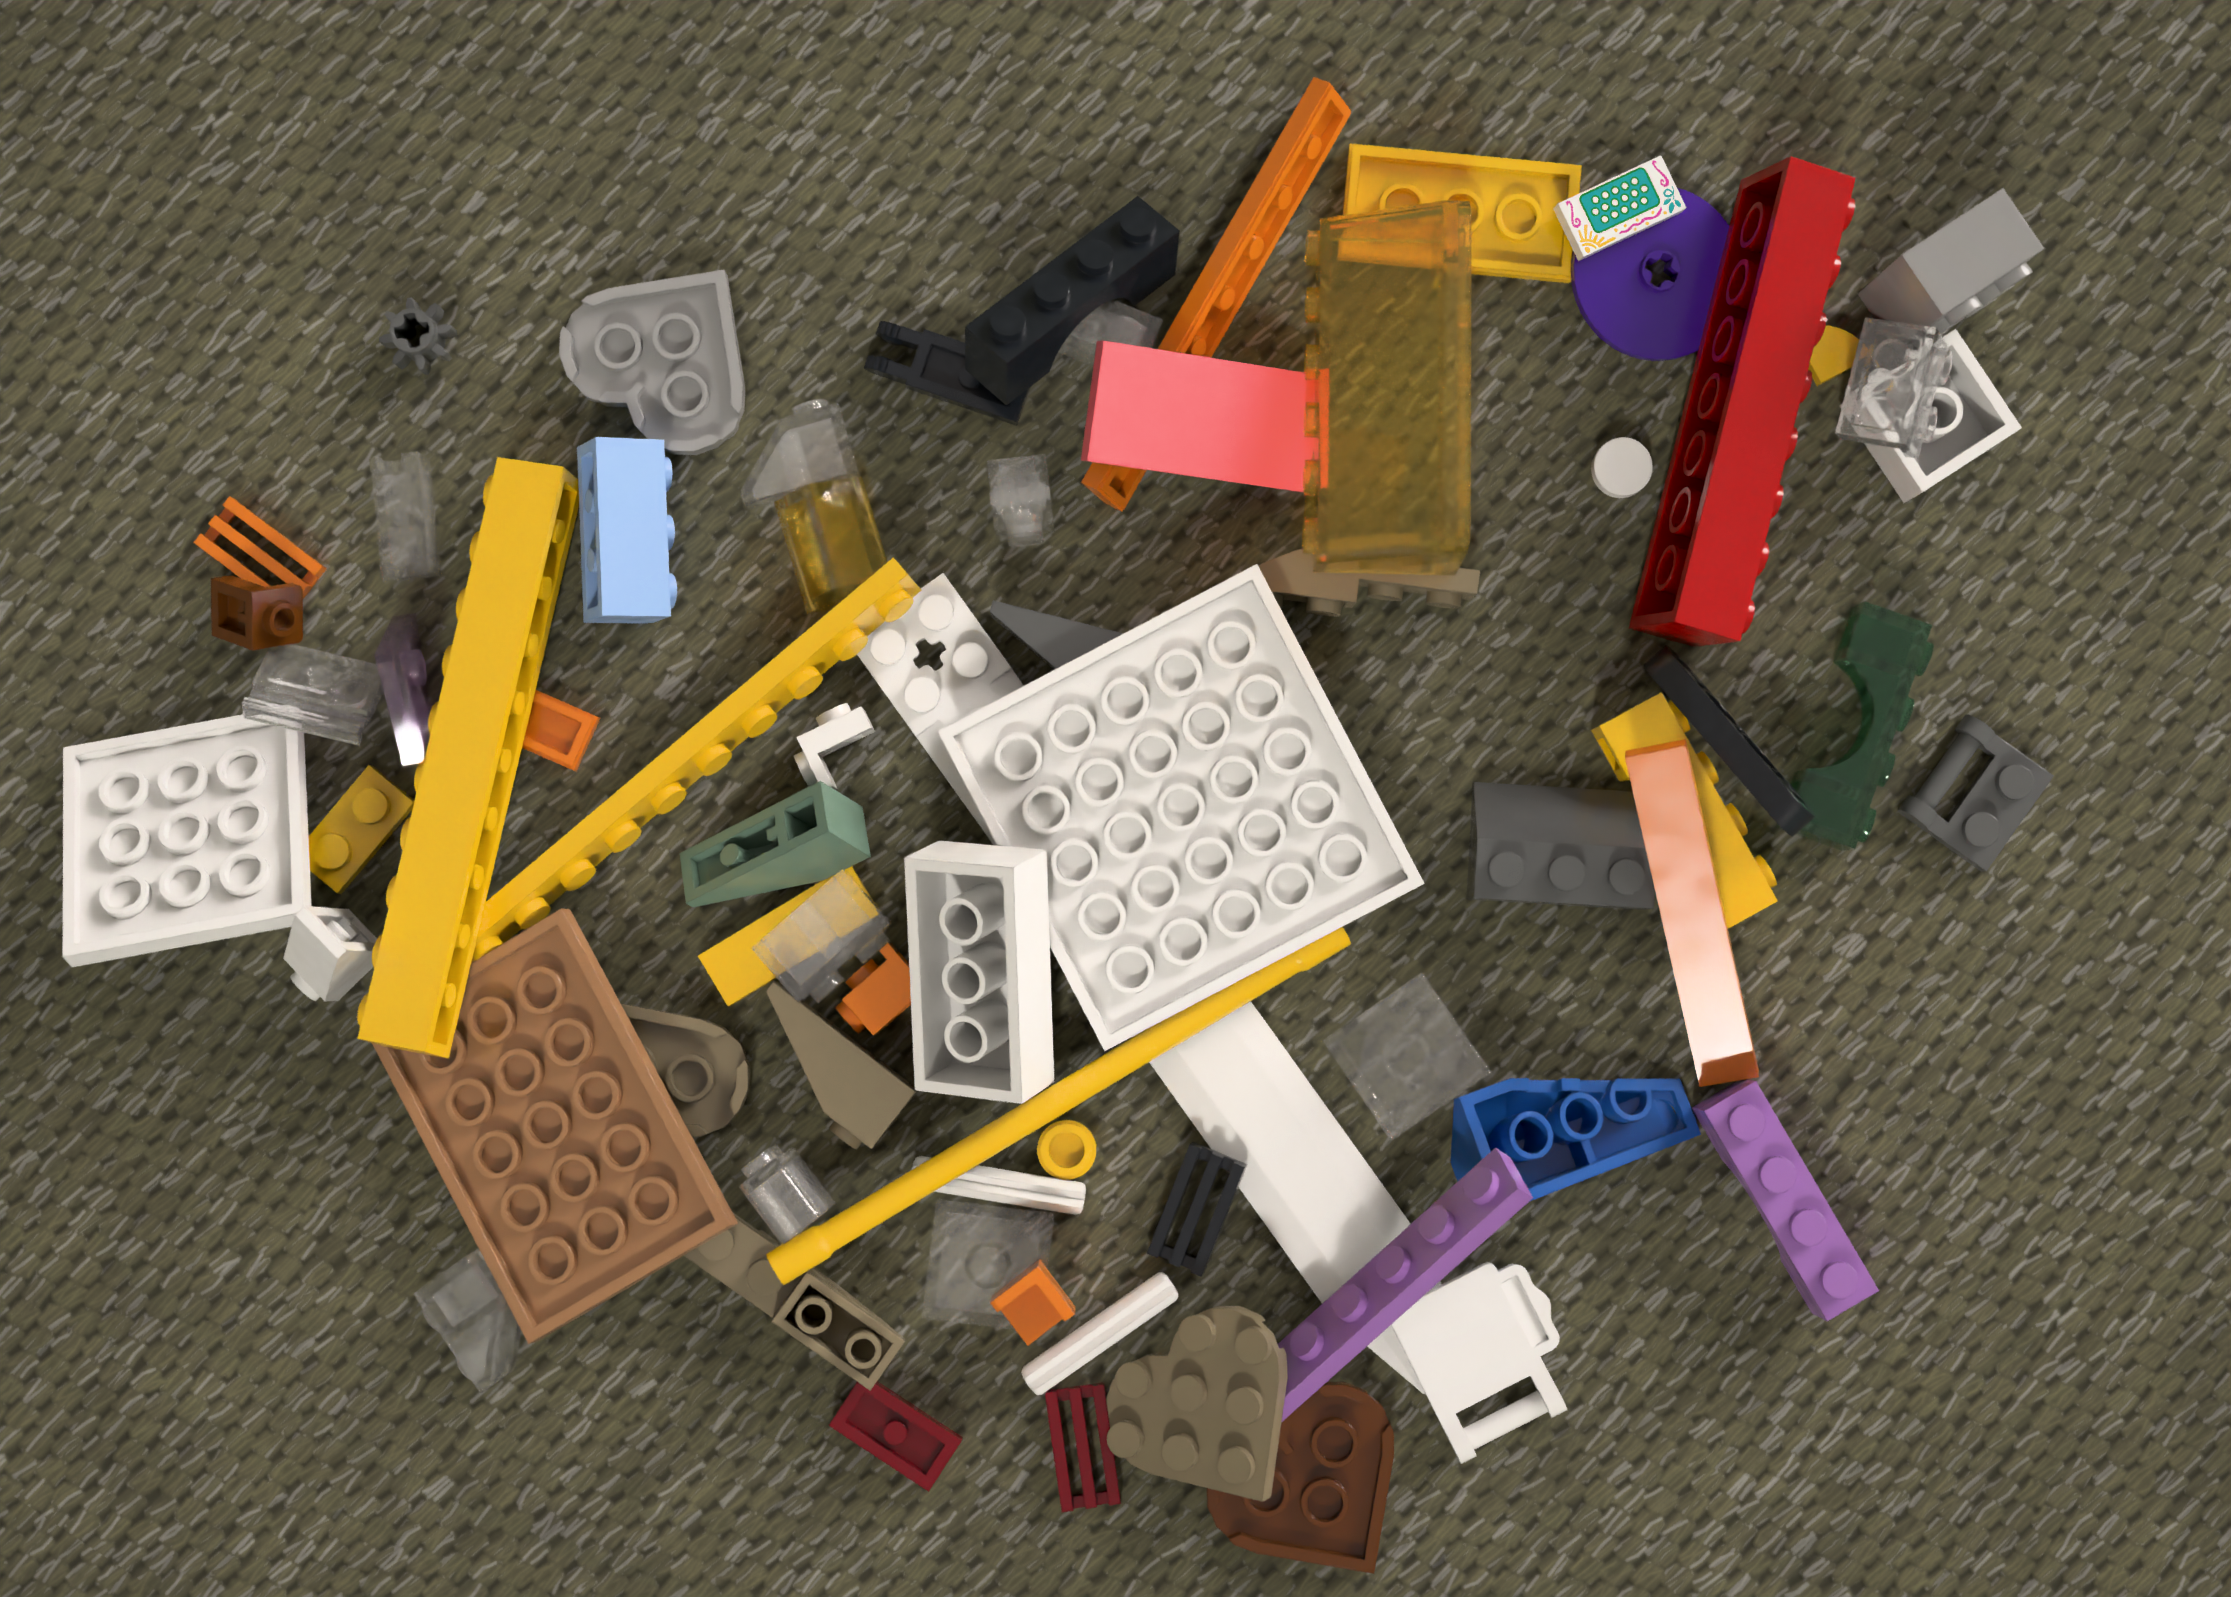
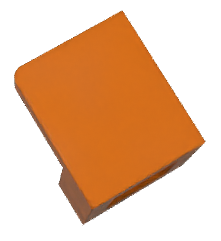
[990,1259,1076,1346]

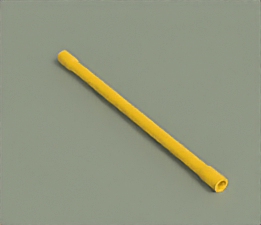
[766,927,1351,1285]

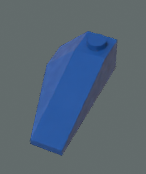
[1450,1078,1701,1202]

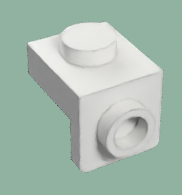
[794,703,875,790]

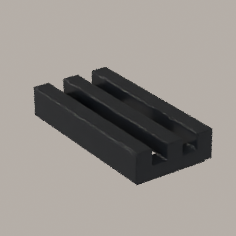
[1147,1142,1247,1277]

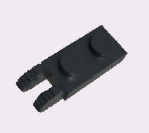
[864,321,1030,426]

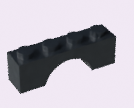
[965,196,1180,405]

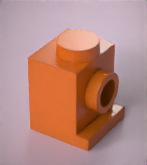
[835,943,911,1035]

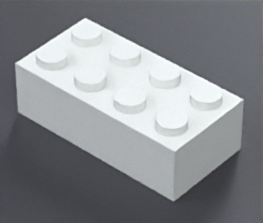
[904,841,1054,1104]

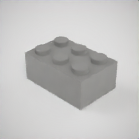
[1858,188,2044,351]

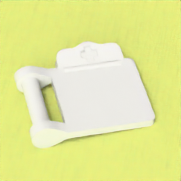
[1391,1262,1567,1464]

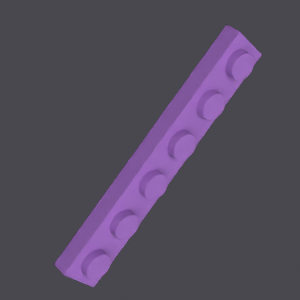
[1278,1148,1533,1423]

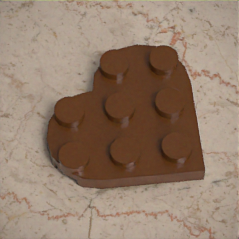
[1206,1381,1394,1574]

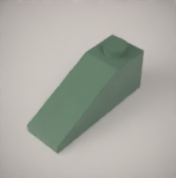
[679,781,871,907]

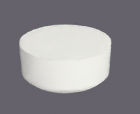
[1591,437,1653,498]

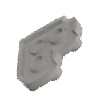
[559,270,745,455]

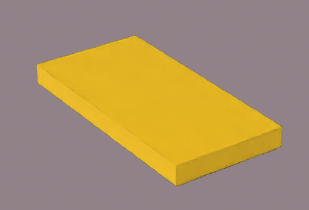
[1338,143,1582,283]

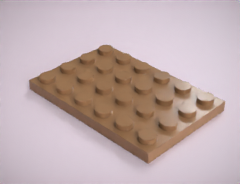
[372,908,738,1344]

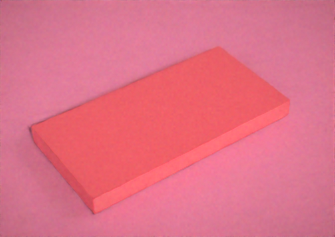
[1081,341,1324,493]

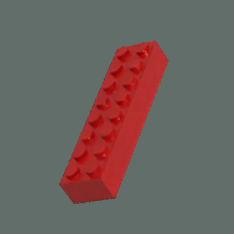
[1629,156,1856,647]

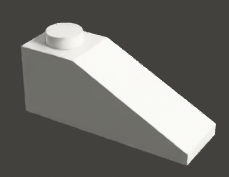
[283,906,377,1001]

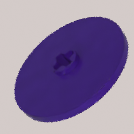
[1571,188,1729,361]

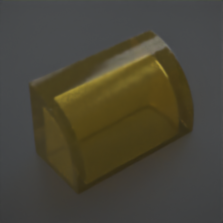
[774,477,887,614]

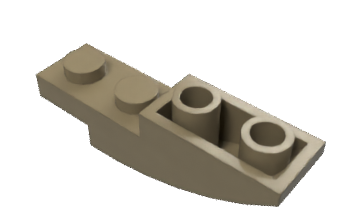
[1259,537,1480,617]
[684,1213,905,1390]

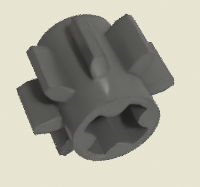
[379,298,458,375]

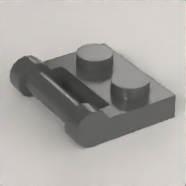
[1897,714,2054,872]

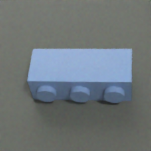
[577,437,677,623]

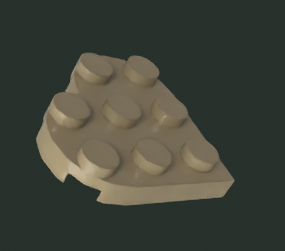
[621,1003,750,1137]
[1106,1306,1288,1502]

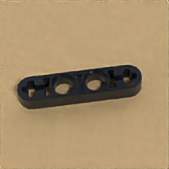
[1643,645,1816,837]

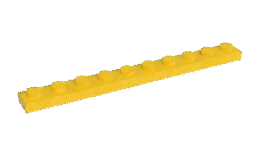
[471,557,922,963]

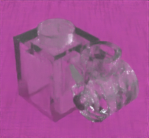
[987,454,1055,547]

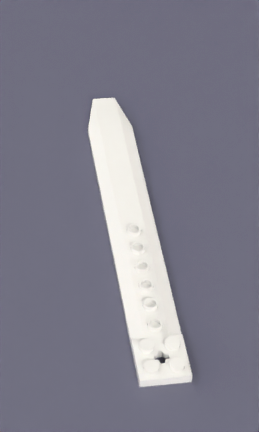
[857,573,1442,1394]

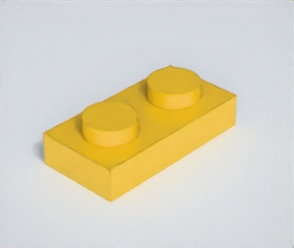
[308,765,414,894]

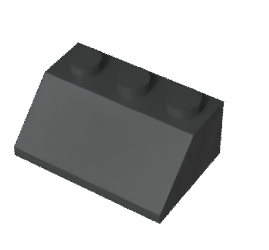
[1466,782,1655,910]

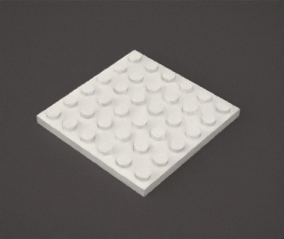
[937,564,1424,1051]

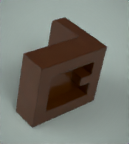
[211,575,303,650]

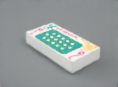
[1553,155,1686,261]

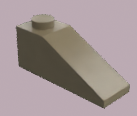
[766,982,917,1150]

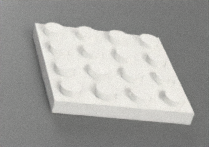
[62,705,311,967]

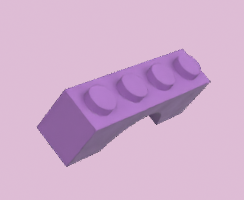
[1692,1079,1879,1321]

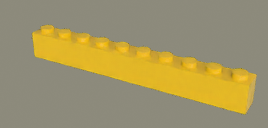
[357,457,579,1059]

